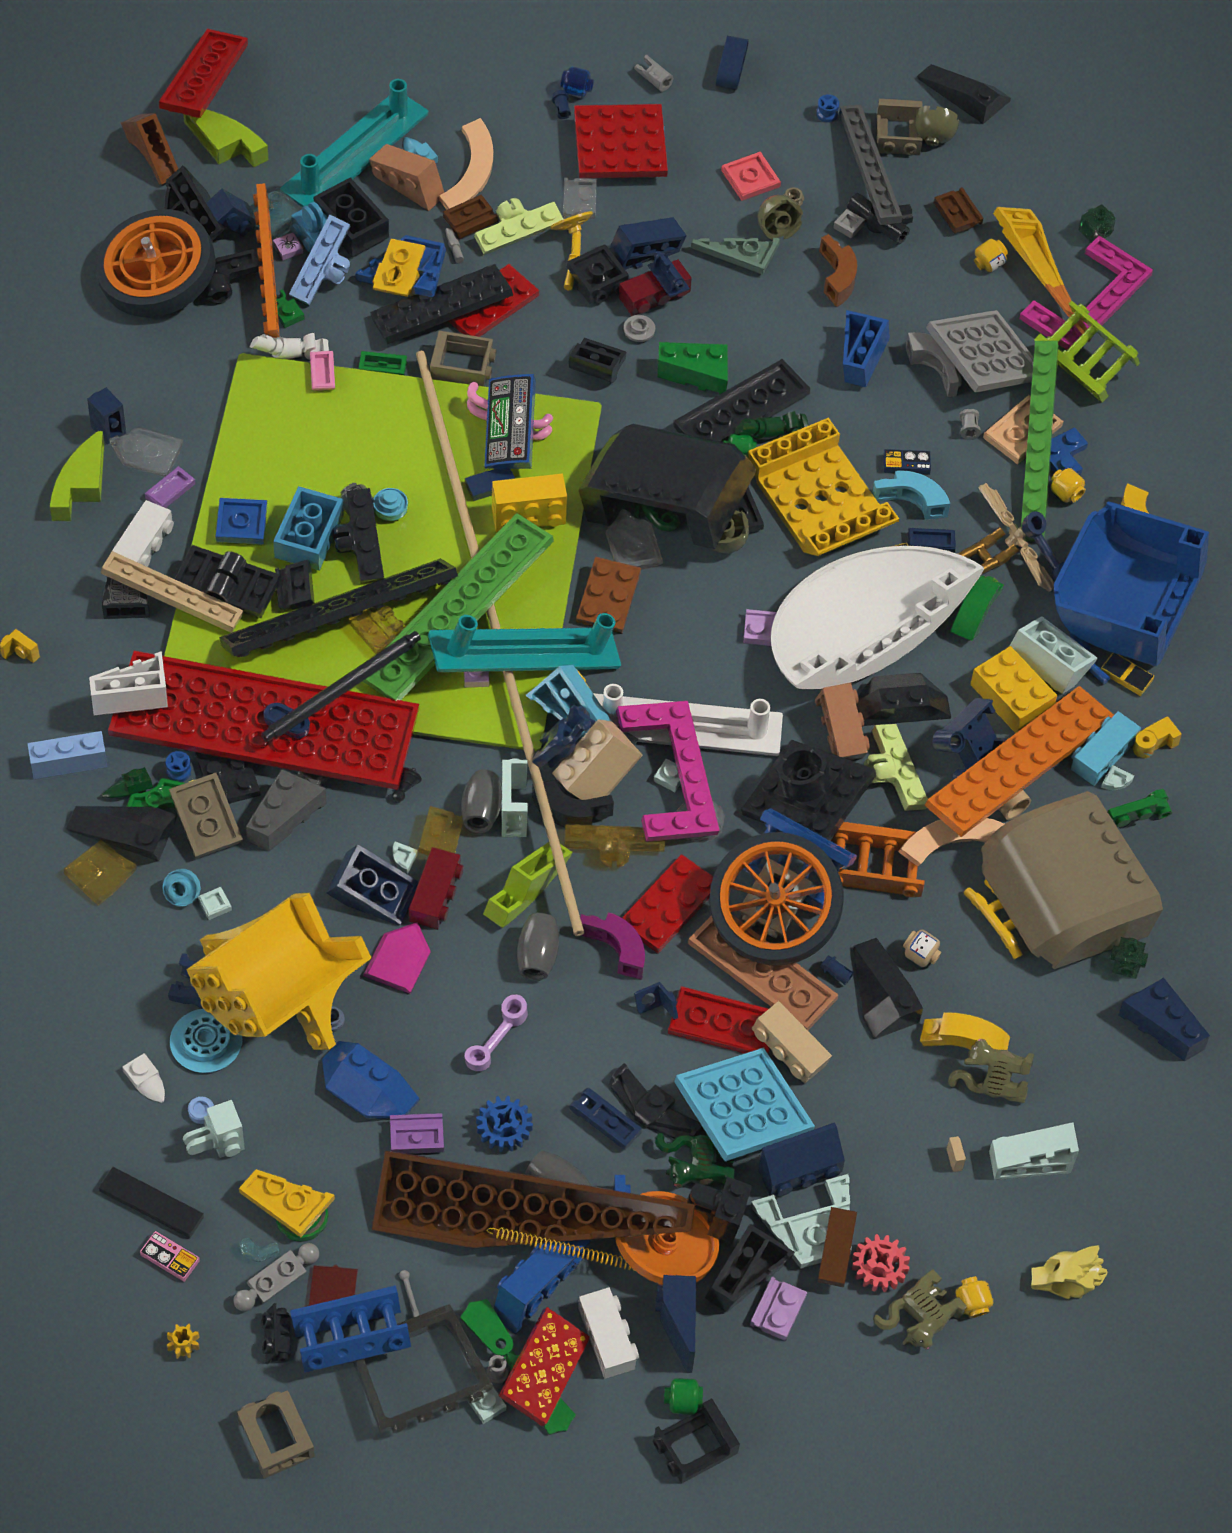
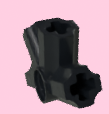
[847,193,913,244]

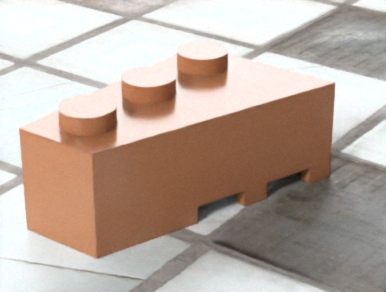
[369,144,445,211]
[815,683,870,760]

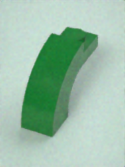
[951,576,1004,641]

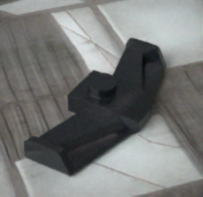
[608,1063,704,1139]

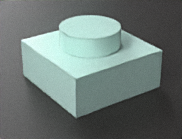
[654,759,681,792]
[469,1385,506,1424]

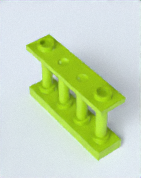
[1034,300,1140,403]

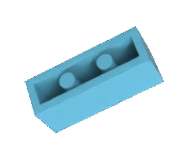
[1071,711,1141,786]

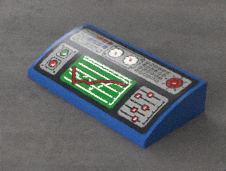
[484,374,536,469]

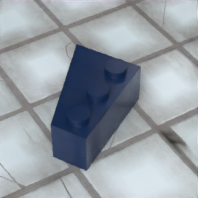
[1118,978,1210,1061]

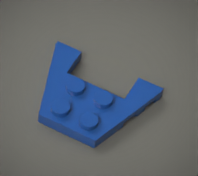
[355,235,446,298]

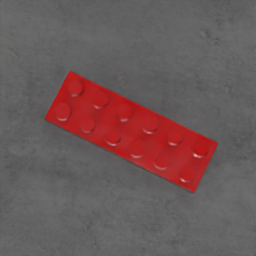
[159,29,248,118]

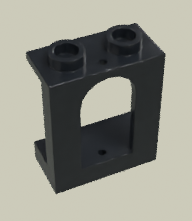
[653,1398,740,1484]

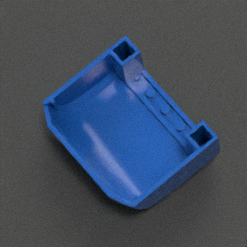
[1054,501,1209,666]

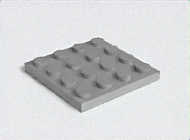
[926,310,1034,392]

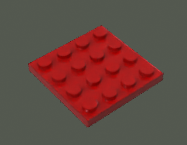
[574,104,668,178]

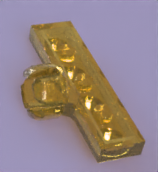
[565,824,665,868]

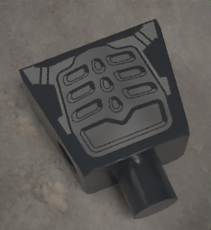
[102,577,150,619]

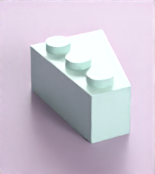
[989,1122,1079,1180]

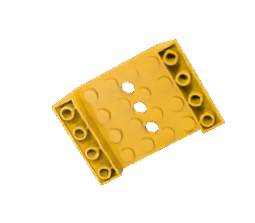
[748,417,899,556]

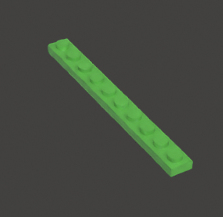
[1021,341,1058,541]

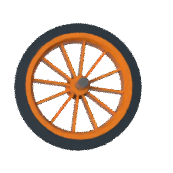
[710,832,844,965]

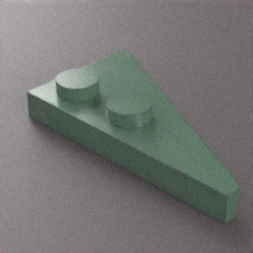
[691,238,780,275]

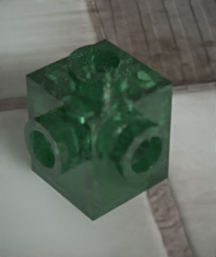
[1078,204,1116,243]
[1110,937,1148,979]

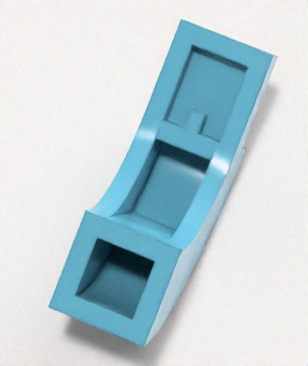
[872,471,950,520]

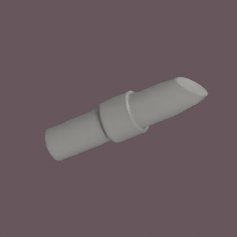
[445,228,464,263]

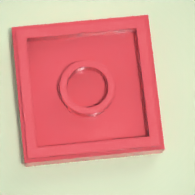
[721,152,781,201]

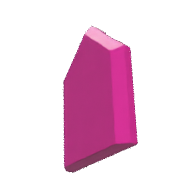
[363,922,431,994]

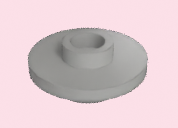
[624,315,655,342]

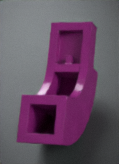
[580,912,645,980]

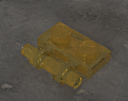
[349,606,406,654]

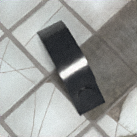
[532,779,614,830]

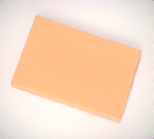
[983,395,1063,464]

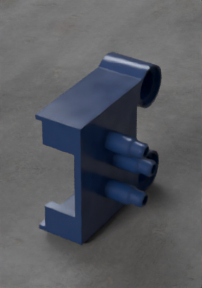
[932,698,1007,781]

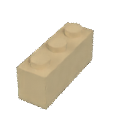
[752,1001,832,1084]

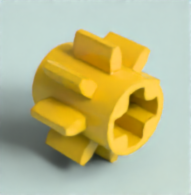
[167,1324,200,1359]

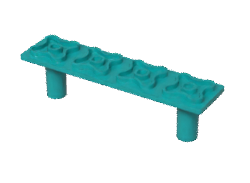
[280,79,429,207]
[428,613,621,672]

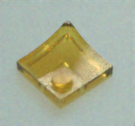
[64,840,137,906]

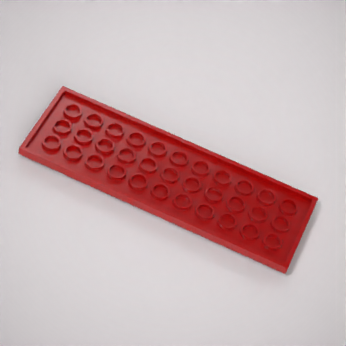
[108,651,419,790]

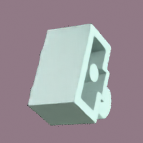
[183,1100,245,1158]

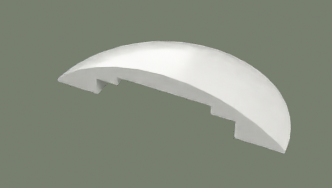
[771,546,984,689]

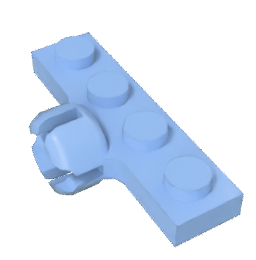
[289,215,350,306]

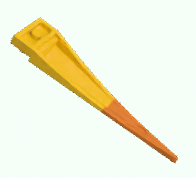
[993,207,1092,342]

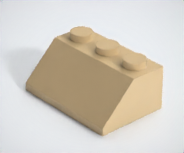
[552,719,643,800]

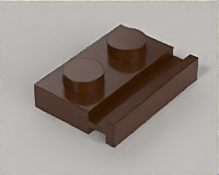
[933,187,984,234]
[443,194,498,239]

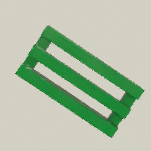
[358,351,407,376]

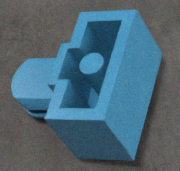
[290,202,328,252]

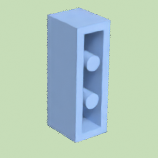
[27,731,107,779]

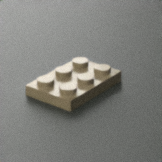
[169,773,243,859]

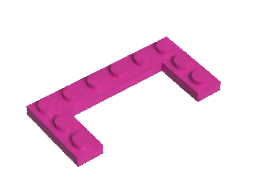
[1019,236,1153,350]
[616,701,720,842]

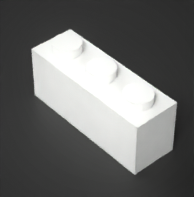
[112,500,174,567]
[578,1287,639,1379]

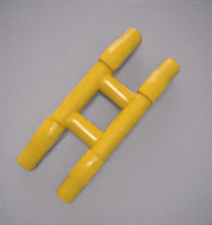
[964,879,1023,959]

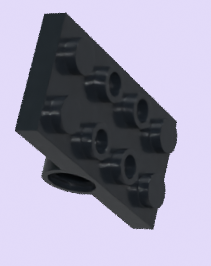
[175,545,281,618]

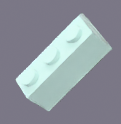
[1010,616,1097,694]

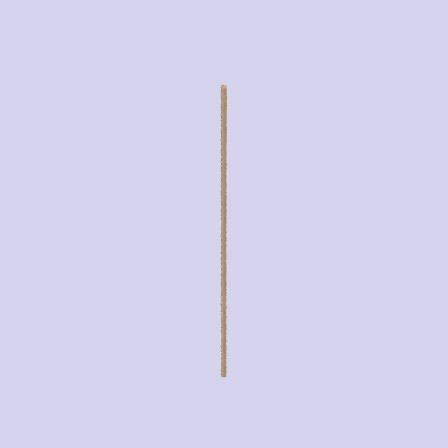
[416,351,584,936]

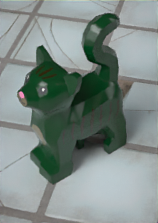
[655,1133,734,1188]

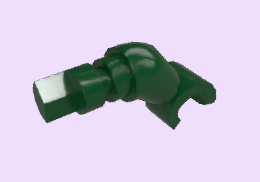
[735,411,809,440]

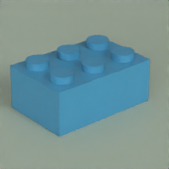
[273,486,344,570]

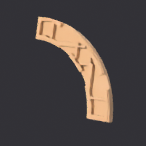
[439,118,493,210]
[898,818,1005,866]

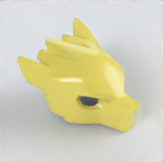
[1031,1245,1107,1299]

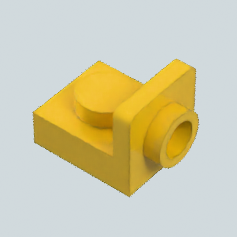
[0,629,40,663]

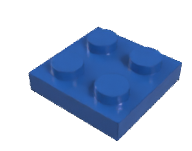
[215,498,267,544]

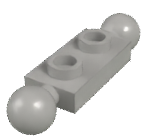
[234,1243,319,1311]

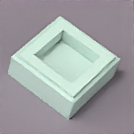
[198,887,232,920]

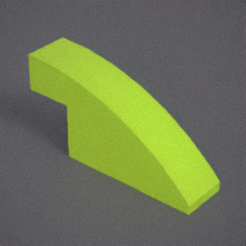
[183,109,269,168]
[50,431,104,521]
[483,842,573,928]

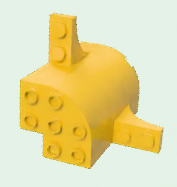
[186,893,372,1050]

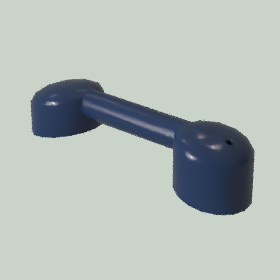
[1022,511,1065,582]

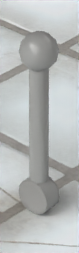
[399,1270,420,1321]

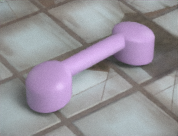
[465,994,528,1071]

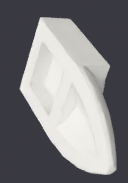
[123,1053,165,1103]

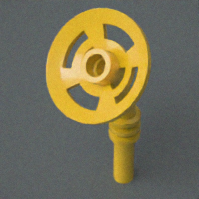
[550,211,593,290]

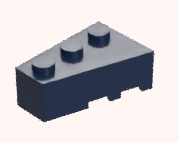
[609,217,687,270]

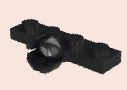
[333,488,384,584]

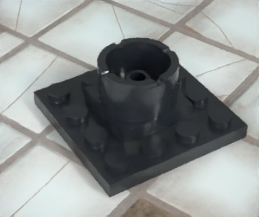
[741,740,876,841]

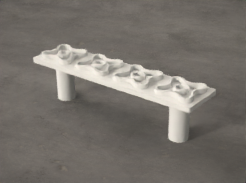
[593,684,783,756]

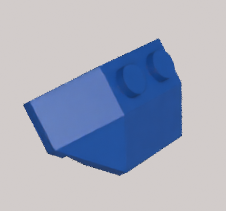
[322,1041,419,1118]

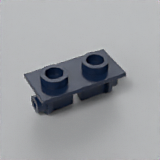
[648,251,690,297]

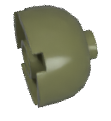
[915,106,960,146]
[758,195,803,240]
[713,511,749,554]

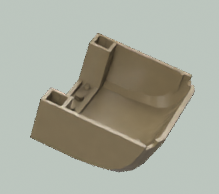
[981,791,1163,969]

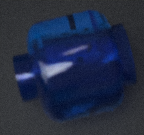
[560,67,594,98]

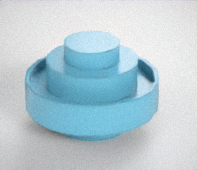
[373,488,408,521]
[163,869,201,906]

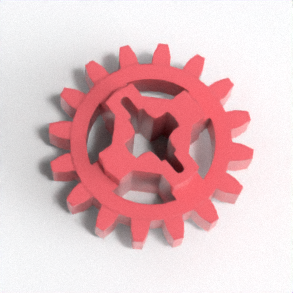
[852,1234,910,1292]

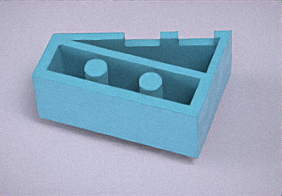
[526,665,613,738]

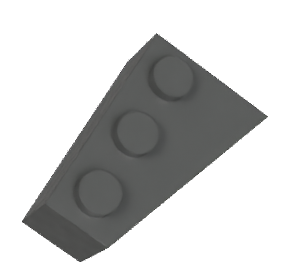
[246,770,327,851]

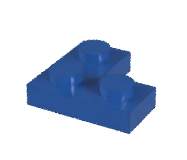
[1050,427,1088,475]

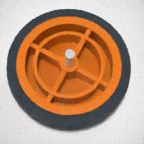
[95,209,216,317]

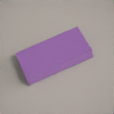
[145,466,195,508]

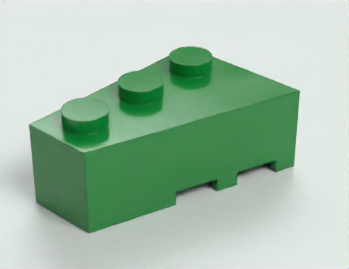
[657,342,728,395]

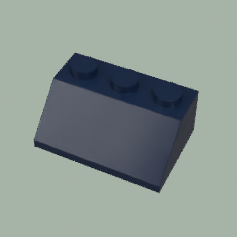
[758,1122,845,1196]

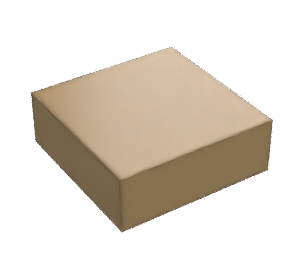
[947,1136,966,1172]

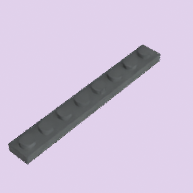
[839,105,902,225]

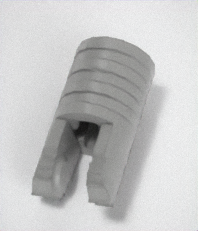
[634,55,674,92]

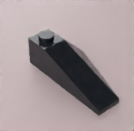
[853,938,923,1039]

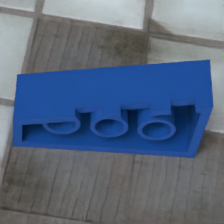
[493,1239,591,1335]

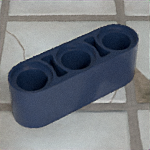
[716,35,749,90]

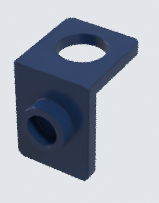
[634,982,678,1020]

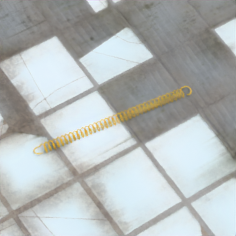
[486,1227,635,1271]

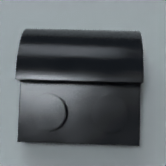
[569,338,627,383]

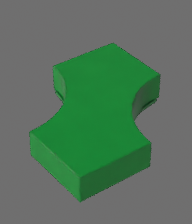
[126,778,185,810]

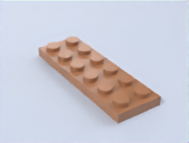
[688,914,838,1030]

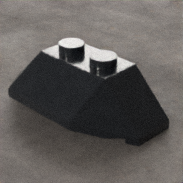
[164,165,225,241]
[856,673,951,726]

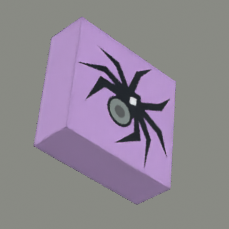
[273,233,303,261]

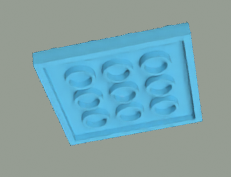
[674,1048,815,1161]

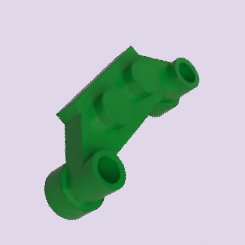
[1107,789,1172,827]

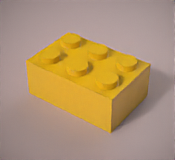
[492,473,567,532]
[970,646,1057,733]

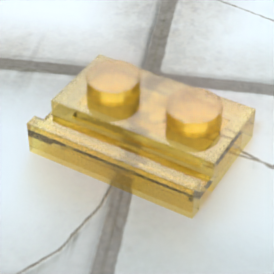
[417,806,463,856]

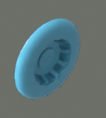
[170,1009,242,1073]

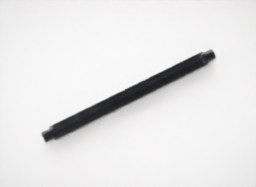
[261,631,421,743]

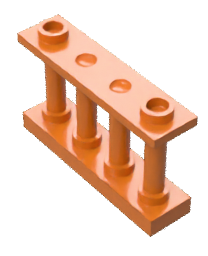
[831,822,925,897]

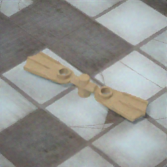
[978,483,1054,592]

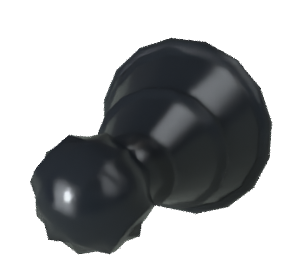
[392,767,422,803]

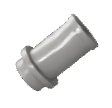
[487,1355,508,1384]

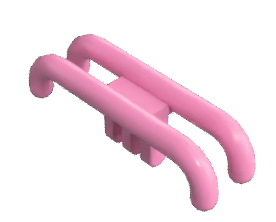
[467,382,553,441]

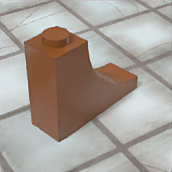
[121,113,178,184]

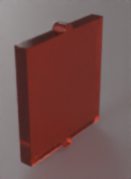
[309,1265,358,1306]

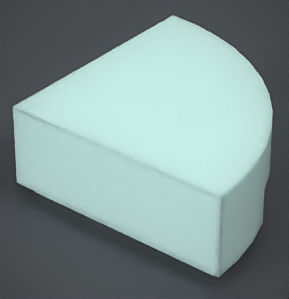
[1101,765,1134,790]
[393,842,418,874]

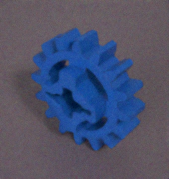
[476,1096,533,1152]

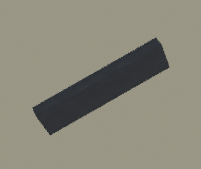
[99,1167,204,1238]

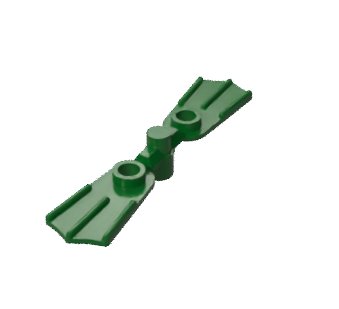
[460,1299,576,1435]

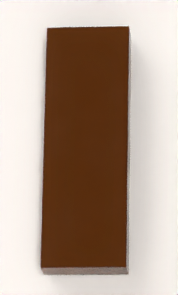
[818,1207,857,1287]

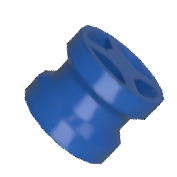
[816,94,839,122]
[166,751,191,782]

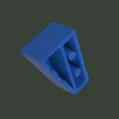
[843,310,890,387]

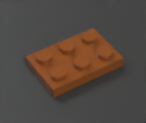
[576,557,641,634]

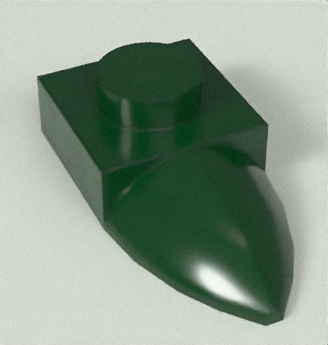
[102,767,153,798]

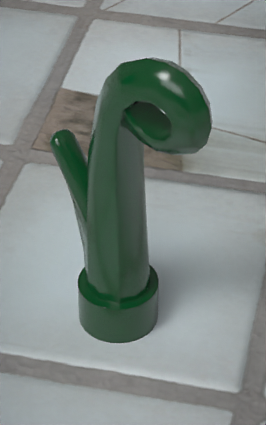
[634,503,680,532]

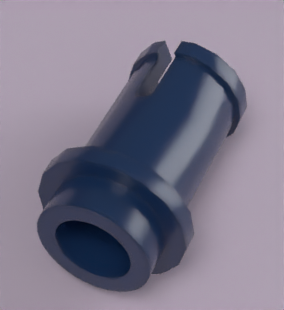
[552,90,571,119]
[820,955,854,985]

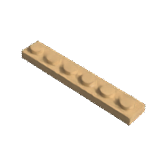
[101,551,243,633]

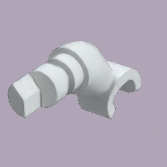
[250,333,329,360]

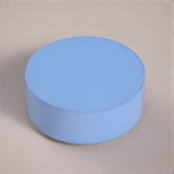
[188,1097,214,1124]

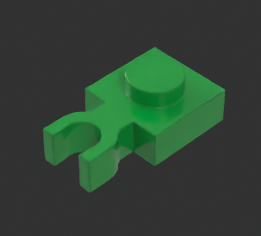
[277,289,305,328]

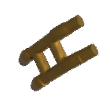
[957,527,1019,575]

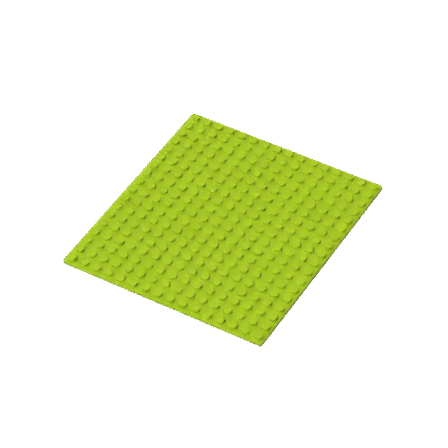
[164,353,602,752]

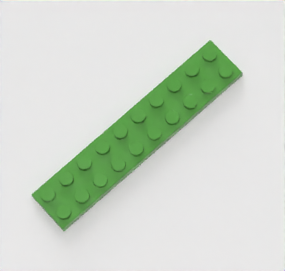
[363,513,554,701]

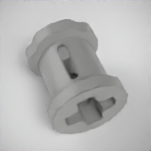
[959,409,981,440]

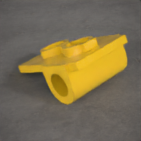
[373,239,425,297]

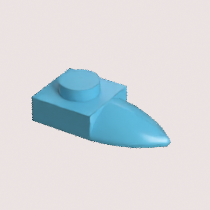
[403,137,438,163]

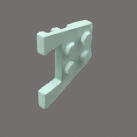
[751,1174,851,1268]

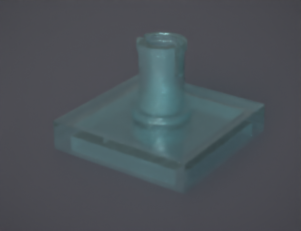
[250,187,302,240]

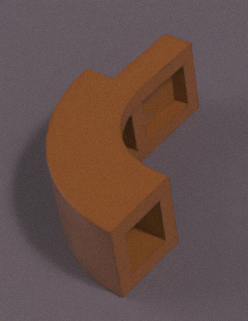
[819,234,857,307]

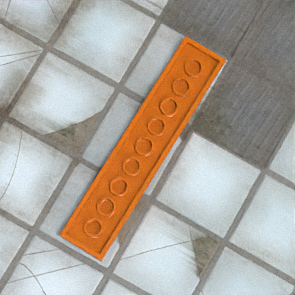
[925,686,1114,837]

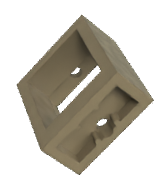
[430,331,496,387]

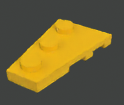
[239,1169,335,1237]

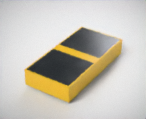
[1101,653,1154,696]

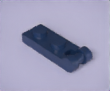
[569,1088,642,1150]

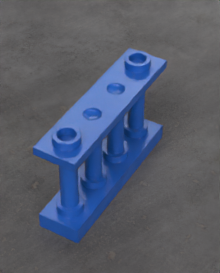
[744,808,857,909]
[290,1285,411,1373]

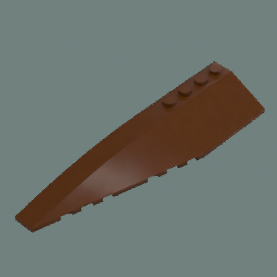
[372,1151,695,1248]

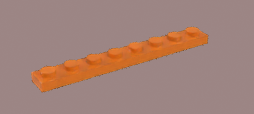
[253,183,280,338]

